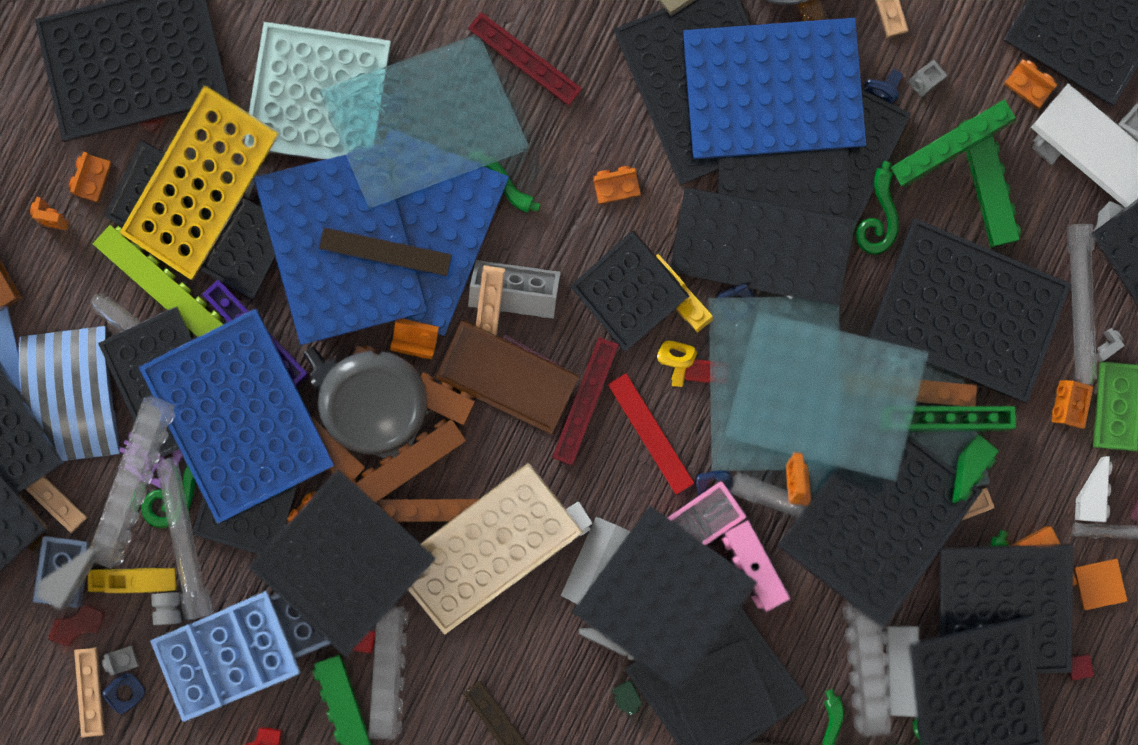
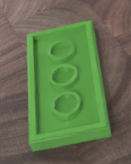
[1093,361,1138,452]

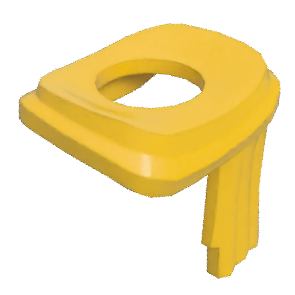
[657,340,698,387]

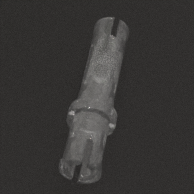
[1072,522,1138,539]

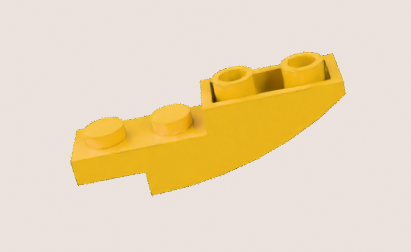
[656,254,714,333]
[88,568,177,593]

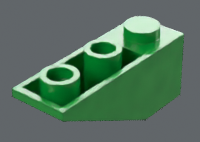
[953,434,998,504]

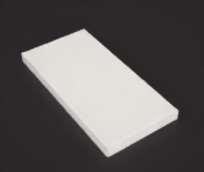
[1031,84,1138,208]

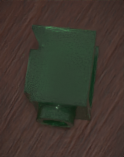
[610,680,642,716]

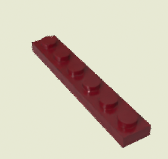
[468,12,582,106]
[552,337,619,466]

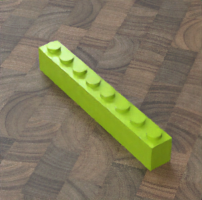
[93,225,224,337]

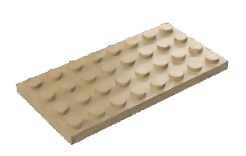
[408,463,583,635]

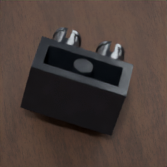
[303,347,338,392]

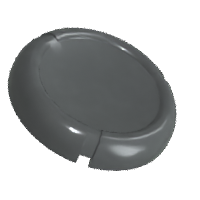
[318,351,428,454]

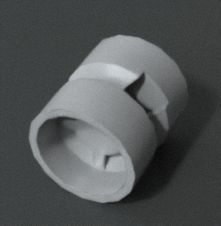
[151,592,181,625]

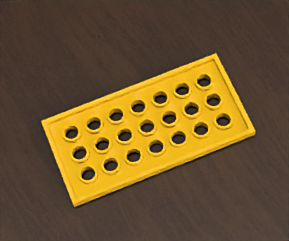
[120,86,279,280]

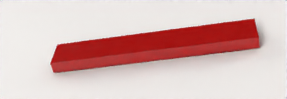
[608,374,694,495]

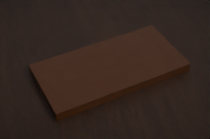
[436,320,579,434]

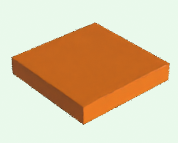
[1074,559,1127,610]

